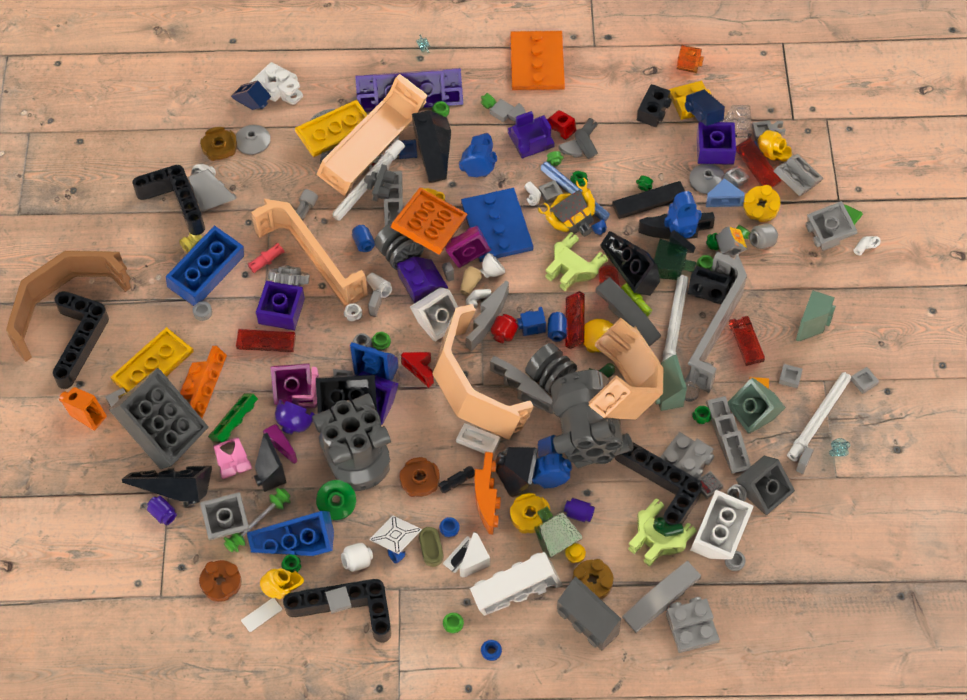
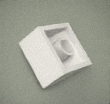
[410,287,458,342]

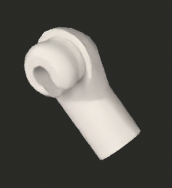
[524,182,541,206]
[853,236,881,255]

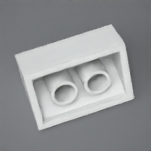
[690,490,754,559]

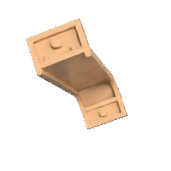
[317,74,428,196]
[251,199,368,308]

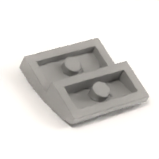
[773,154,823,196]

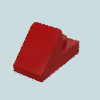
[401,352,434,388]

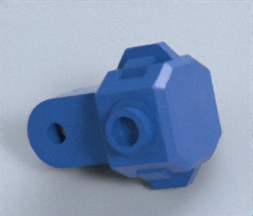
[459,133,497,177]
[664,191,702,238]
[532,435,572,489]

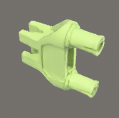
[545,232,608,291]
[628,499,697,566]

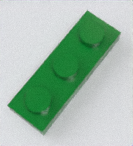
[208,393,258,443]

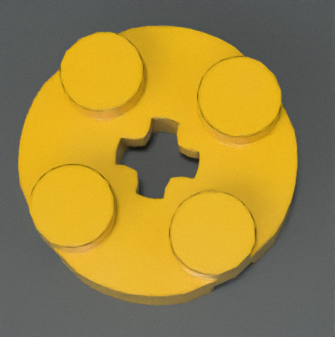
[743,185,781,222]
[510,493,551,534]

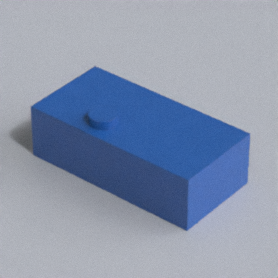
[166,225,244,306]

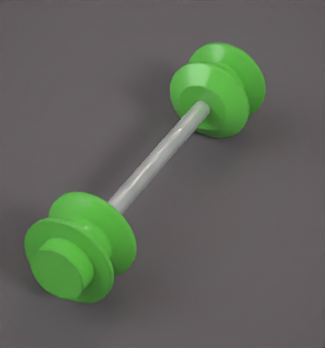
[224,488,291,552]

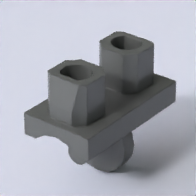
[364,164,396,202]

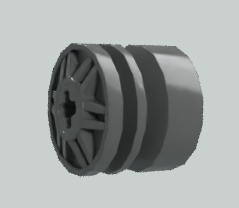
[374,222,425,270]
[525,343,577,395]

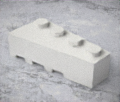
[470,552,563,616]

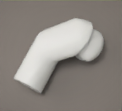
[466,289,491,308]

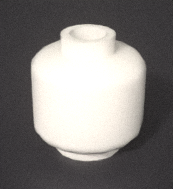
[341,543,373,572]

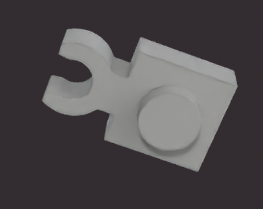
[752,120,786,141]

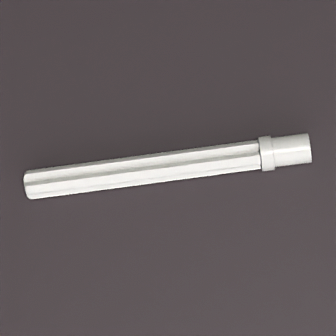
[332,140,405,221]
[662,275,689,362]
[787,372,851,461]

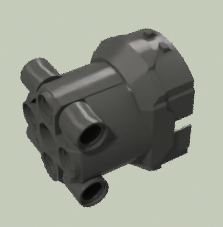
[551,370,633,468]
[312,393,391,491]

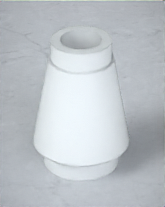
[366,273,392,298]

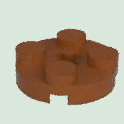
[400,457,440,497]
[199,560,242,602]

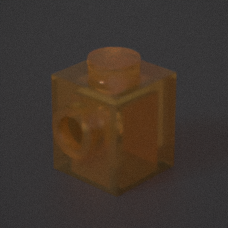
[677,45,704,73]

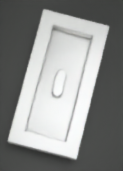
[456,423,500,455]

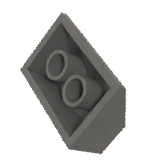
[557,577,621,651]

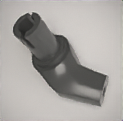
[574,118,598,159]

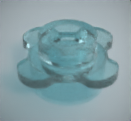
[416,34,431,53]
[829,438,851,457]

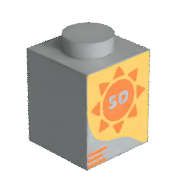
[716,226,747,258]

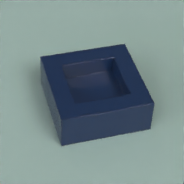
[399,139,417,159]

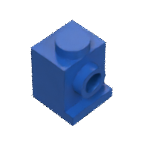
[517,307,546,336]

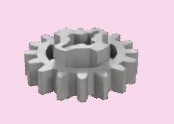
[268,265,310,286]

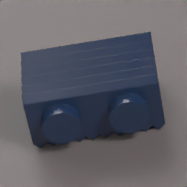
[685,89,725,126]

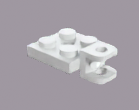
[249,62,303,105]

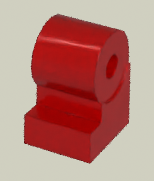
[547,110,576,140]

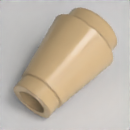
[460,267,482,296]

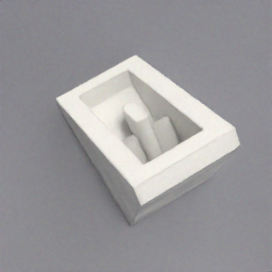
[460,532,490,577]

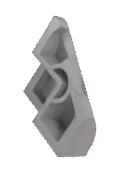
[188,169,236,211]

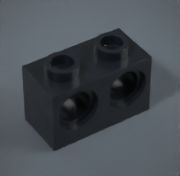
[637,84,672,127]
[688,266,733,304]

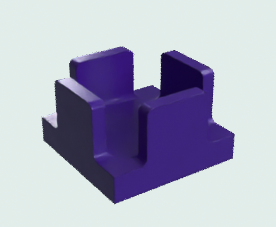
[507,111,555,158]

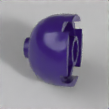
[275,400,316,435]

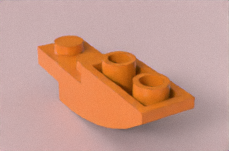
[475,452,501,535]

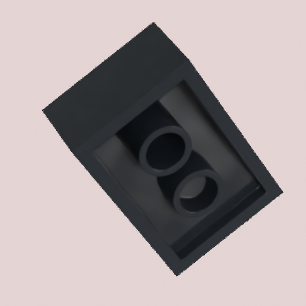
[316,375,377,413]

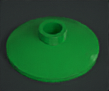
[316,480,356,520]

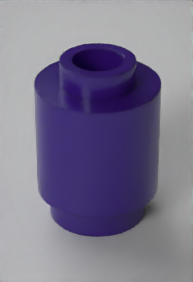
[147,496,177,526]
[564,498,595,523]

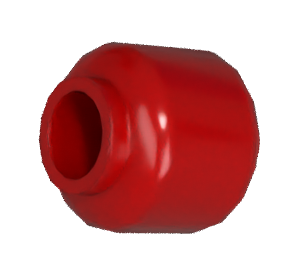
[490,314,518,344]

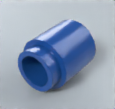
[352,225,375,252]
[548,312,567,342]

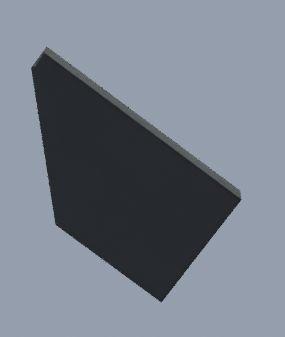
[669,230,696,253]

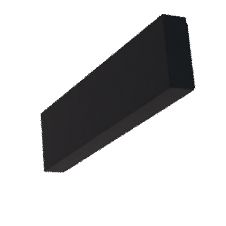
[612,181,685,219]

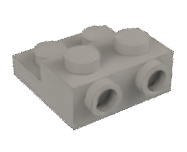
[805,201,857,251]
[660,432,714,479]
[666,597,720,653]

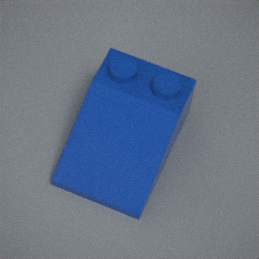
[350,342,399,381]

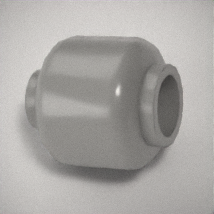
[749,223,778,249]

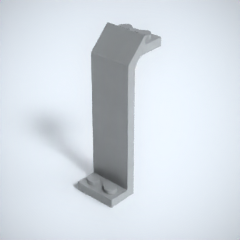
[685,252,747,393]

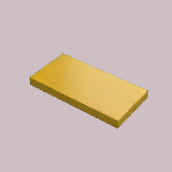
[295,99,367,158]
[110,327,194,393]

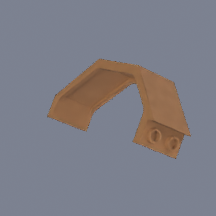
[6,251,131,362]

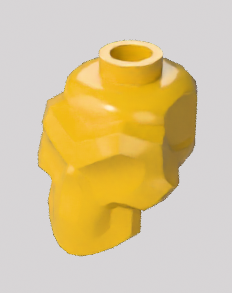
[758,130,792,162]
[260,568,304,599]

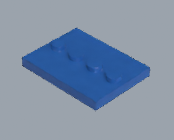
[461,188,534,262]

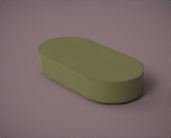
[419,527,444,567]

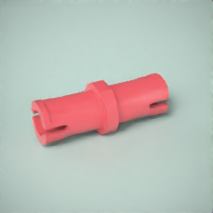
[247,243,285,273]

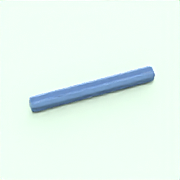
[541,161,610,221]

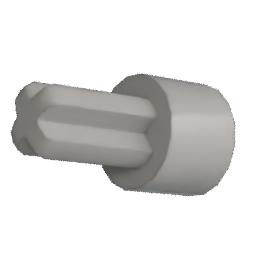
[296,189,318,220]

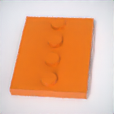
[511,31,565,90]
[390,188,468,255]

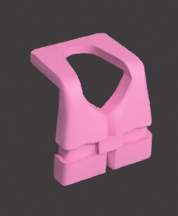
[292,367,319,408]
[213,437,252,479]

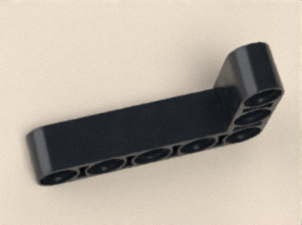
[132,165,205,235]
[53,291,109,389]
[614,442,702,526]
[283,579,392,643]

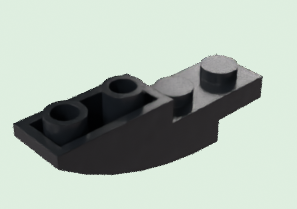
[638,212,715,239]

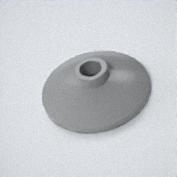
[236,125,270,155]
[689,164,724,194]

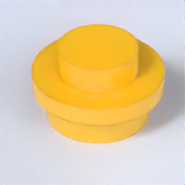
[565,543,586,563]

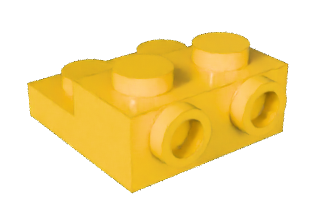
[669,80,713,120]

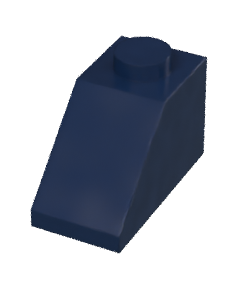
[231,80,271,110]

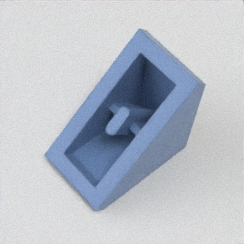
[706,178,745,207]

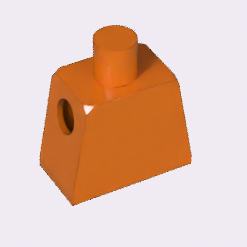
[59,387,107,431]

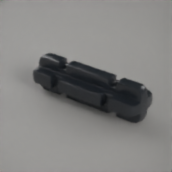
[438,466,475,493]

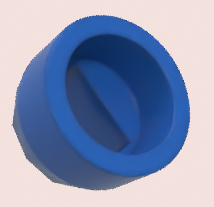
[591,219,607,235]
[387,549,405,563]

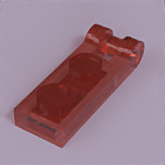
[729,315,765,366]

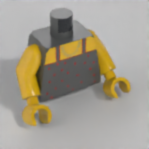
[538,178,595,237]

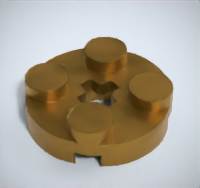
[200,127,237,161]
[573,559,614,599]

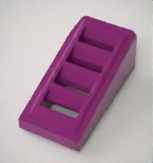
[263,423,297,464]

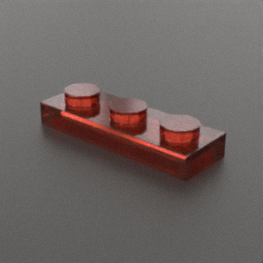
[736,137,781,188]
[565,291,585,349]
[236,329,296,352]

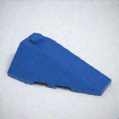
[247,511,334,556]

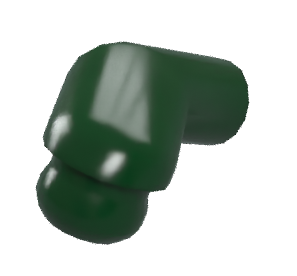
[589,363,615,378]
[653,517,684,537]

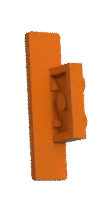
[180,345,227,419]

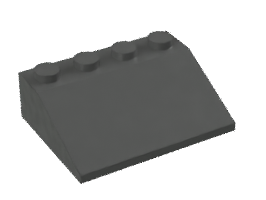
[109,368,209,470]

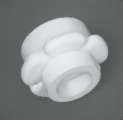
[344,303,362,321]

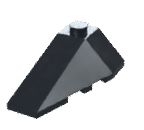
[412,110,451,183]
[600,231,660,296]
[122,466,212,504]

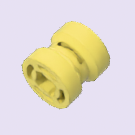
[179,233,203,253]

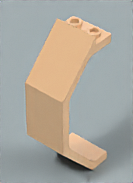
[432,304,534,440]
[589,318,664,420]

